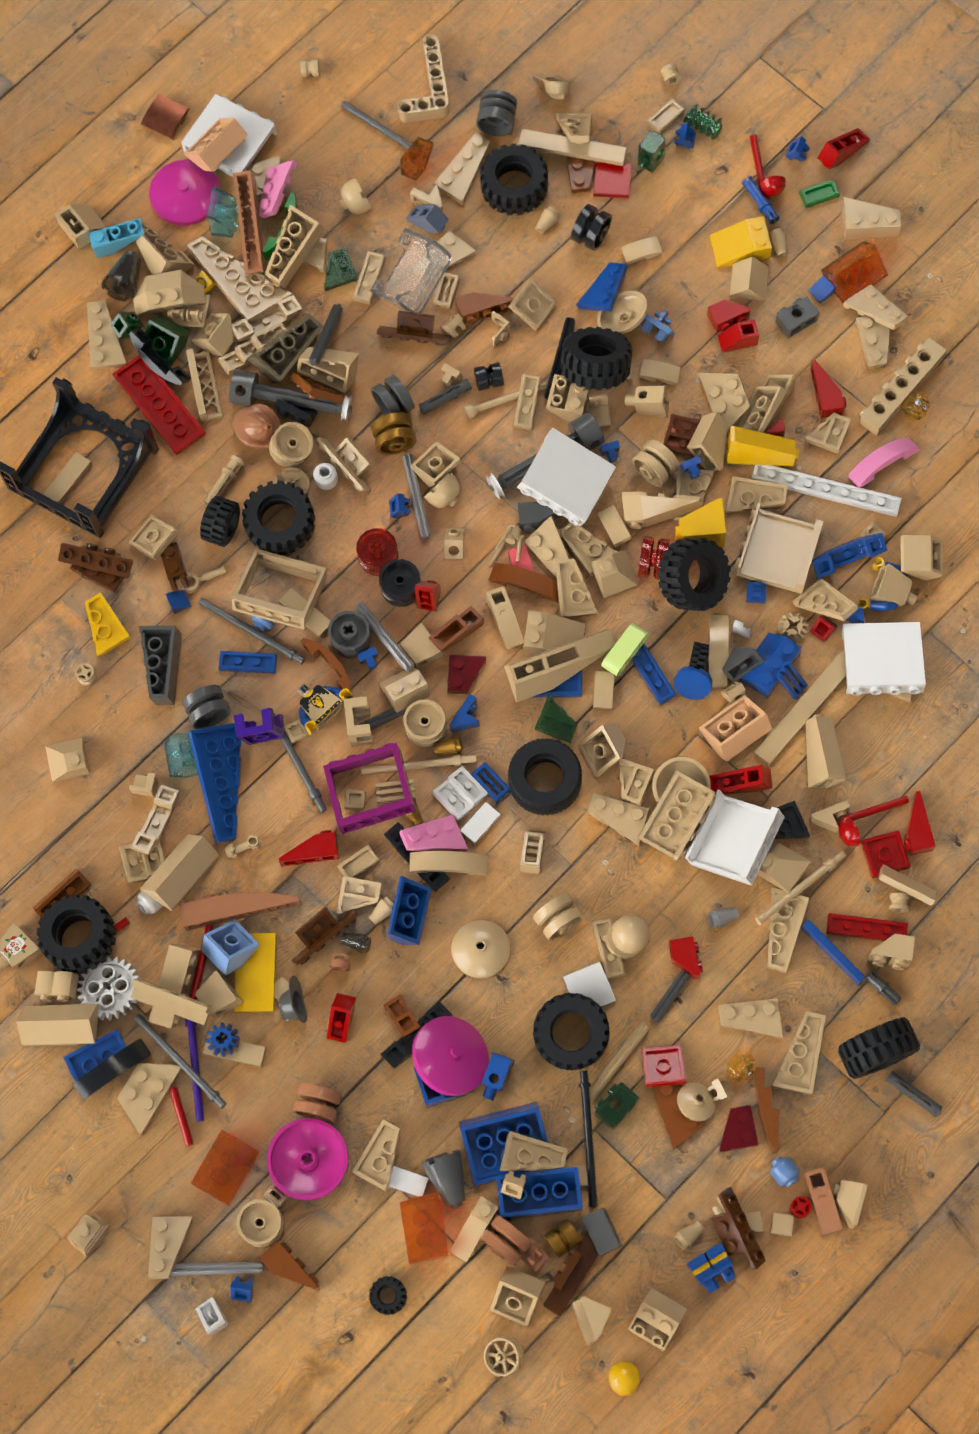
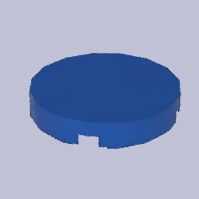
[674,666,712,700]

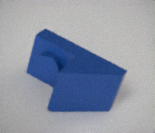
[449,694,480,733]

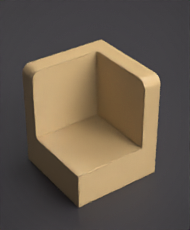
[129,773,159,797]

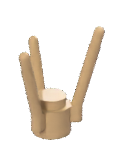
[489,524,524,567]

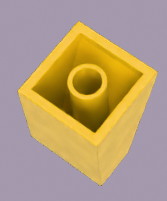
[674,498,726,547]

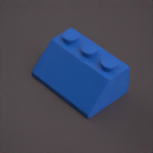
[739,633,802,699]
[387,876,432,945]

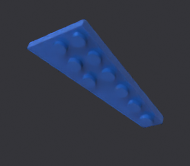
[188,723,242,844]

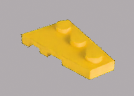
[85,592,130,658]

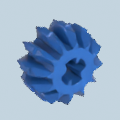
[206,1022,240,1057]

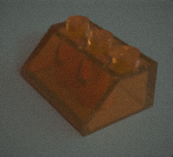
[821,241,888,303]
[190,1130,259,1206]
[400,1193,450,1264]

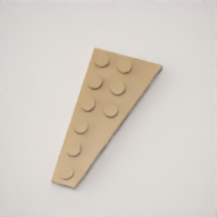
[187,237,293,323]

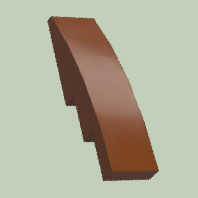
[755,1067,779,1153]

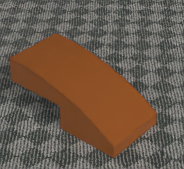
[383,995,420,1038]

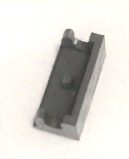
[582,1208,623,1256]

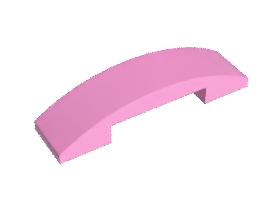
[848,437,920,488]

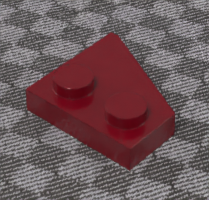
[447,655,486,694]
[719,1105,759,1153]

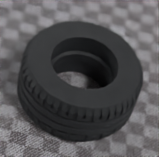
[508,738,582,815]

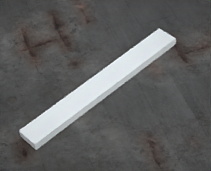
[751,465,902,517]

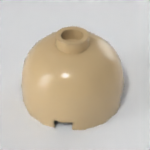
[340,177,372,214]
[424,472,461,508]

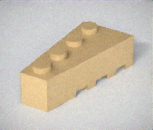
[265,205,324,289]
[149,944,200,1028]

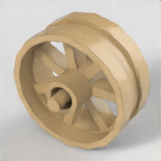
[484,1336,524,1376]

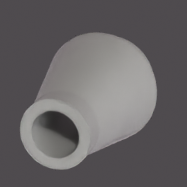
[708,907,739,928]

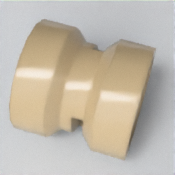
[300,59,320,77]

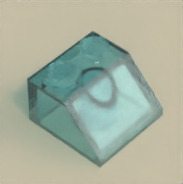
[207,186,238,238]
[163,733,198,778]

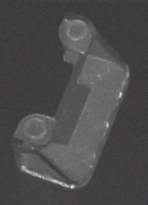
[370,228,451,313]

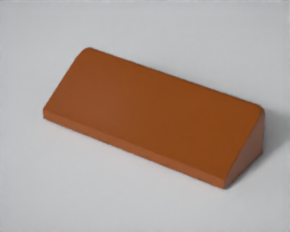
[33,869,91,918]

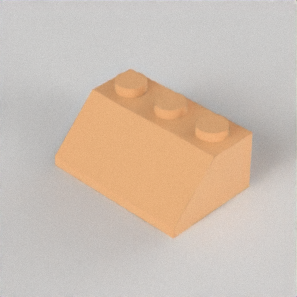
[184,118,248,171]
[699,695,772,762]

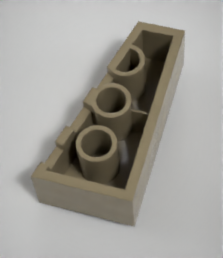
[247,314,323,383]

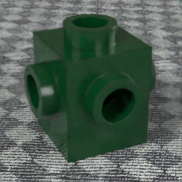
[110,312,143,339]

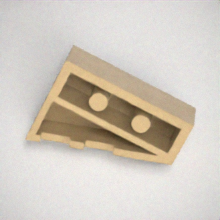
[841,197,901,240]
[297,346,360,393]

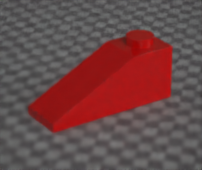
[817,128,870,170]
[810,360,847,418]
[414,580,441,612]
[709,765,773,794]
[903,791,936,856]
[279,830,339,867]

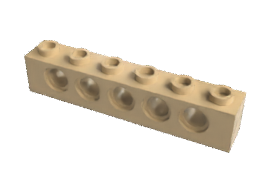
[859,338,947,436]

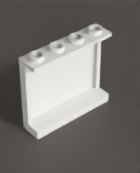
[181,94,277,177]
[517,427,616,527]
[841,622,926,696]
[685,790,785,886]

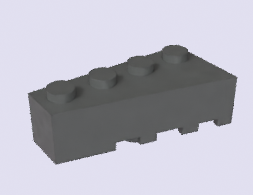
[139,626,182,705]

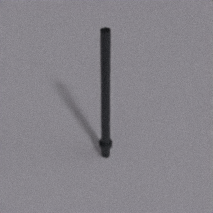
[579,1071,598,1207]

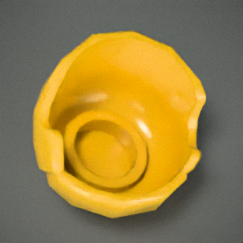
[609,1361,640,1396]

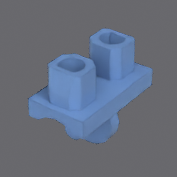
[640,310,675,343]

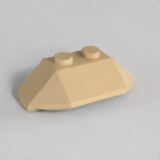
[133,270,206,316]

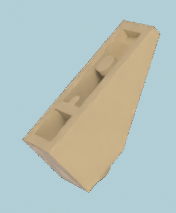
[450,1196,499,1262]

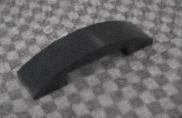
[129,327,191,385]
[384,822,450,893]
[381,1001,453,1069]
[73,1038,152,1100]

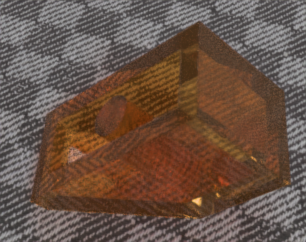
[400,137,433,180]

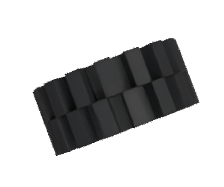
[689,642,710,669]
[369,1276,407,1315]

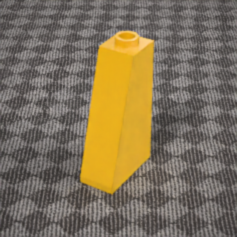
[726,426,799,467]

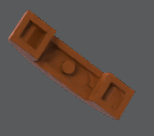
[489,563,559,603]
[301,638,353,699]

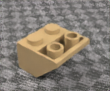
[55,204,107,250]
[546,374,590,421]
[900,535,944,581]
[867,934,915,970]
[628,1288,687,1351]

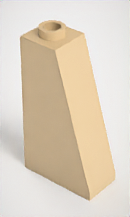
[805,714,846,790]

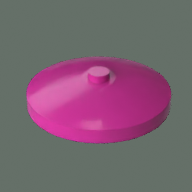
[149,160,221,226]
[412,1016,489,1096]
[267,1118,348,1201]

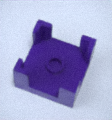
[234,708,286,745]

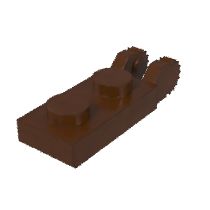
[161,542,189,592]
[70,565,124,593]

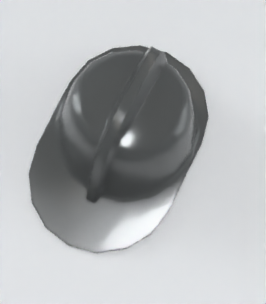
[279,976,308,1023]

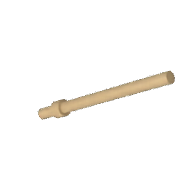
[361,755,477,775]
[755,851,846,925]

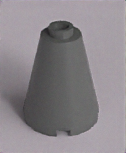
[421,1149,465,1209]

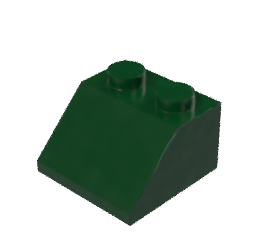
[145,315,190,366]

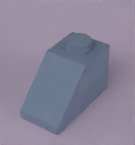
[406,205,449,233]

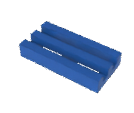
[775,661,808,700]
[471,762,510,803]

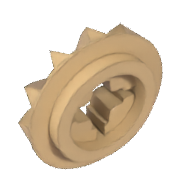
[778,612,808,642]

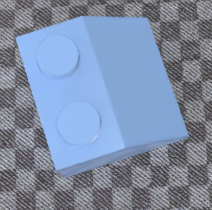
[201,919,259,976]

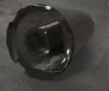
[101,251,141,302]

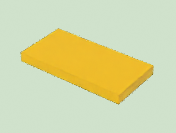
[234,933,277,1013]

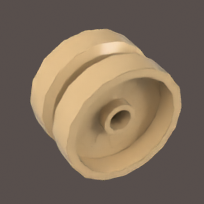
[269,422,313,468]
[632,439,680,487]
[403,699,447,747]
[533,893,584,941]
[236,1199,285,1248]

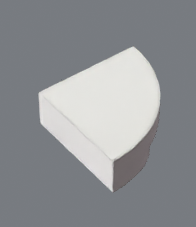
[732,620,752,639]

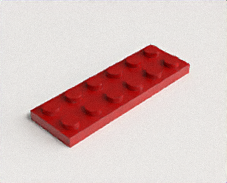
[112,355,206,455]

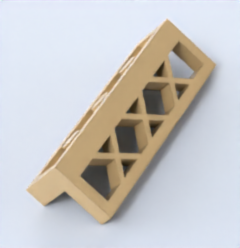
[186,348,223,422]
[130,978,213,1025]

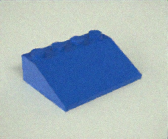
[459,1101,548,1186]

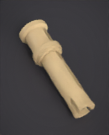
[203,455,245,505]

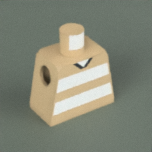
[68,1212,110,1256]

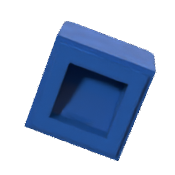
[809,275,835,304]
[165,590,191,614]
[846,608,864,623]

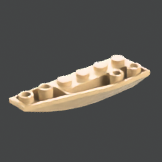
[504,629,616,702]

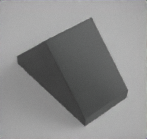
[722,648,765,683]

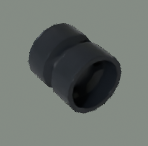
[474,362,504,391]

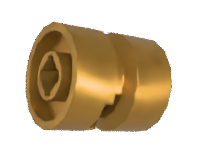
[544,1219,582,1258]

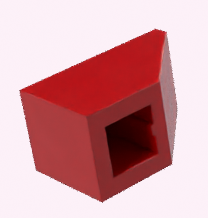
[707,300,751,333]
[718,319,759,353]
[669,936,703,980]

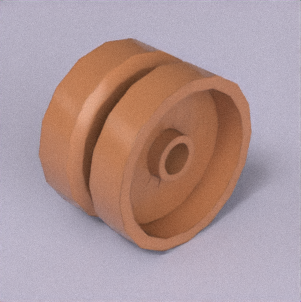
[292,1083,342,1122]
[480,1215,533,1267]

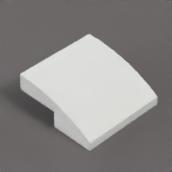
[432,766,488,821]
[563,962,616,1016]

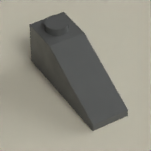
[518,501,561,532]

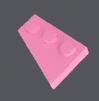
[259,160,298,219]
[400,815,468,852]

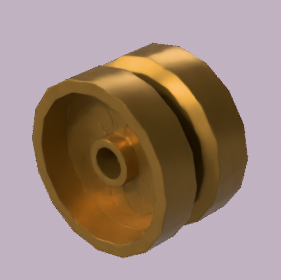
[371,412,416,455]

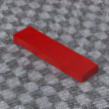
[826,913,908,941]

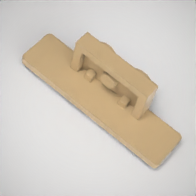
[316,437,372,493]

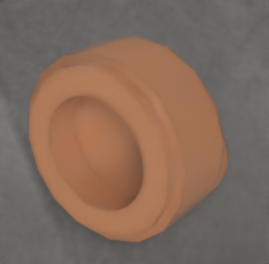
[330,952,350,971]

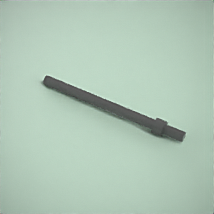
[341,101,428,160]
[274,713,327,813]

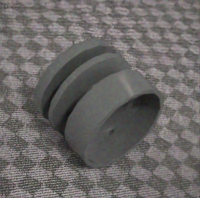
[476,90,517,137]

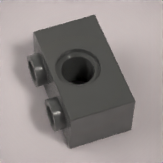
[775,296,820,339]

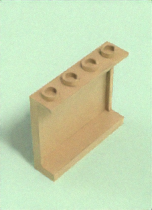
[734,503,824,594]

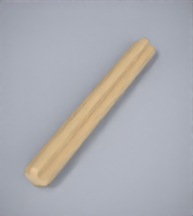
[589,1022,649,1105]

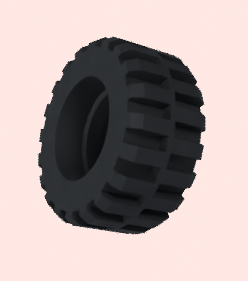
[480,143,548,215]
[561,327,632,390]
[242,480,315,555]
[658,538,731,611]
[36,894,117,974]
[533,993,610,1071]
[838,1017,920,1079]

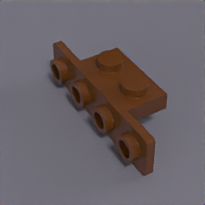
[377,311,451,346]
[58,543,133,578]
[292,907,358,966]
[711,1187,765,1270]
[543,1235,598,1316]

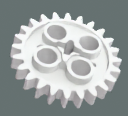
[77,957,141,1021]

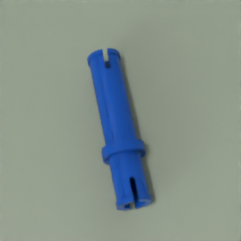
[742,176,780,224]

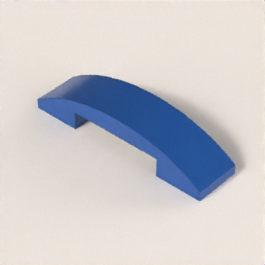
[812,533,888,579]

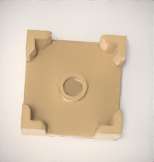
[344,696,374,747]

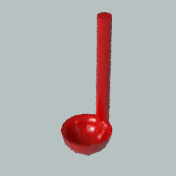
[750,134,786,197]
[839,796,909,846]

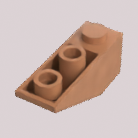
[804,1167,843,1235]

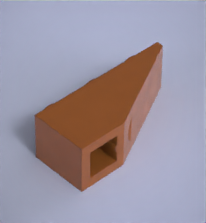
[455,293,513,324]
[259,1241,320,1291]

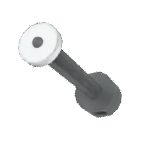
[229,369,353,422]
[486,412,605,500]

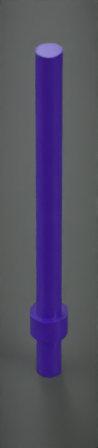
[185,1018,204,1122]

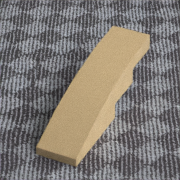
[218,322,286,375]

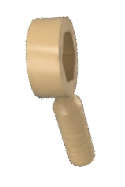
[181,566,226,593]

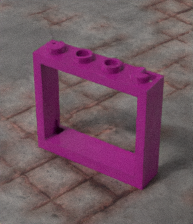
[323,743,416,834]

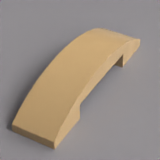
[232,295,302,341]
[708,615,729,688]
[131,785,179,855]
[409,851,488,876]

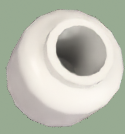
[313,463,338,490]
[136,892,163,914]

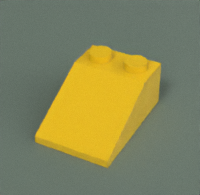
[710,216,772,268]

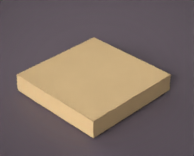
[508,278,557,331]
[128,515,179,560]

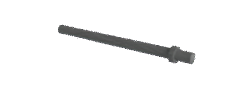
[198,598,305,665]
[134,1014,227,1109]

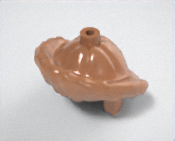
[233,404,283,449]

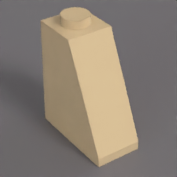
[687,412,727,471]

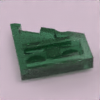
[324,247,358,291]
[535,695,578,743]

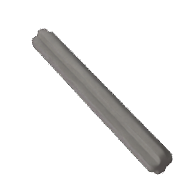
[403,453,431,539]
[355,602,414,672]
[171,1262,264,1276]

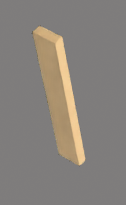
[518,129,627,166]

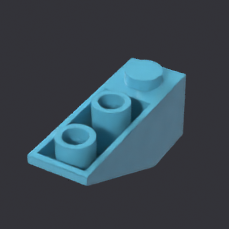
[89,218,145,258]

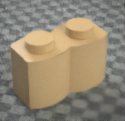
[34,971,79,1002]

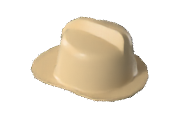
[536,73,574,99]

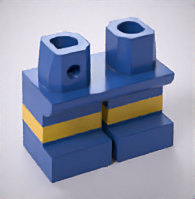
[687,1242,736,1293]

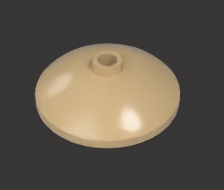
[597,291,649,335]
[652,757,711,803]
[451,920,511,979]

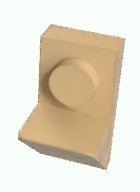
[410,185,443,213]
[810,800,850,833]

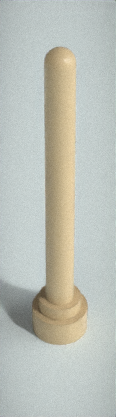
[463,382,548,420]

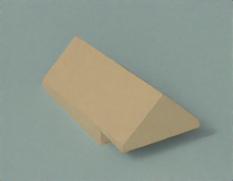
[737,374,796,433]
[140,834,219,911]
[16,1004,99,1046]
[572,1296,612,1346]

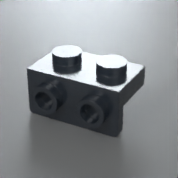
[274,399,318,428]

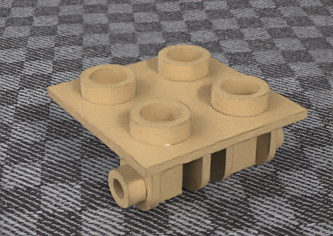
[168,295,211,328]

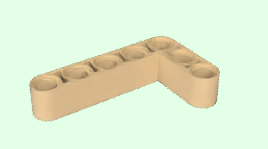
[398,34,449,123]

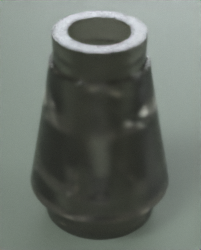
[340,932,371,953]

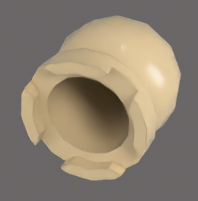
[605,915,650,959]

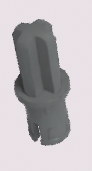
[865,970,901,1006]

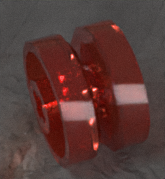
[356,528,399,576]
[638,536,670,579]

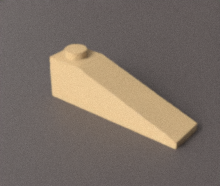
[136,222,194,275]
[622,492,703,529]

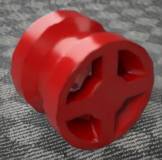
[790,1196,812,1219]

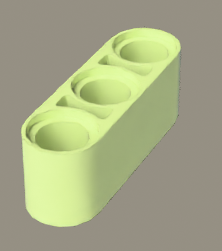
[601,623,649,677]

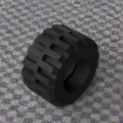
[200,496,240,547]

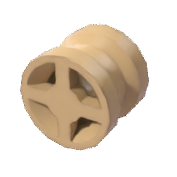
[660,63,682,86]
[75,663,97,686]
[889,893,909,913]

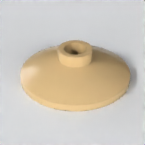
[677,1083,716,1121]

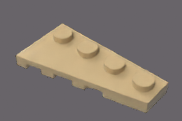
[434,132,490,205]
[87,301,127,370]
[772,1011,826,1095]

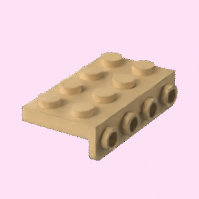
[638,770,716,860]

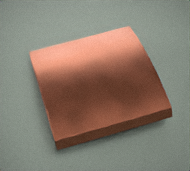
[141,94,189,140]
[663,414,700,456]

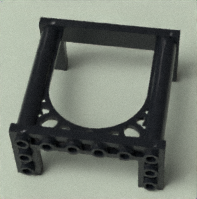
[0,377,159,538]

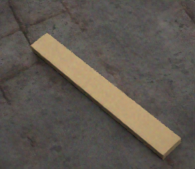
[754,649,846,766]

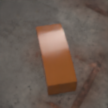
[429,606,484,652]

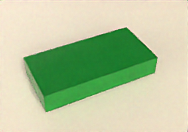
[799,179,840,208]

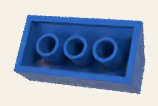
[496,1167,583,1219]

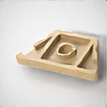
[699,373,751,435]
[117,1063,182,1135]

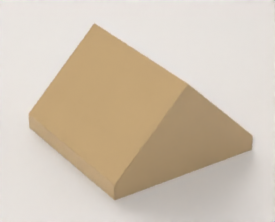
[729,257,769,301]
[410,441,461,488]

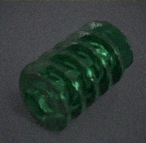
[683,104,723,140]

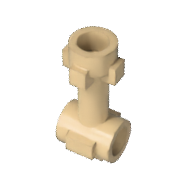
[224,835,262,859]

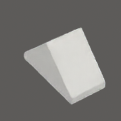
[195,1297,229,1336]

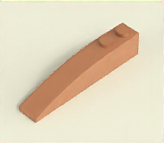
[233,170,264,275]
[179,892,301,931]

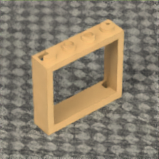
[232,548,327,630]

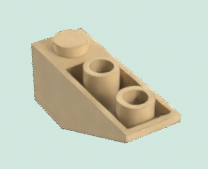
[486,586,524,650]

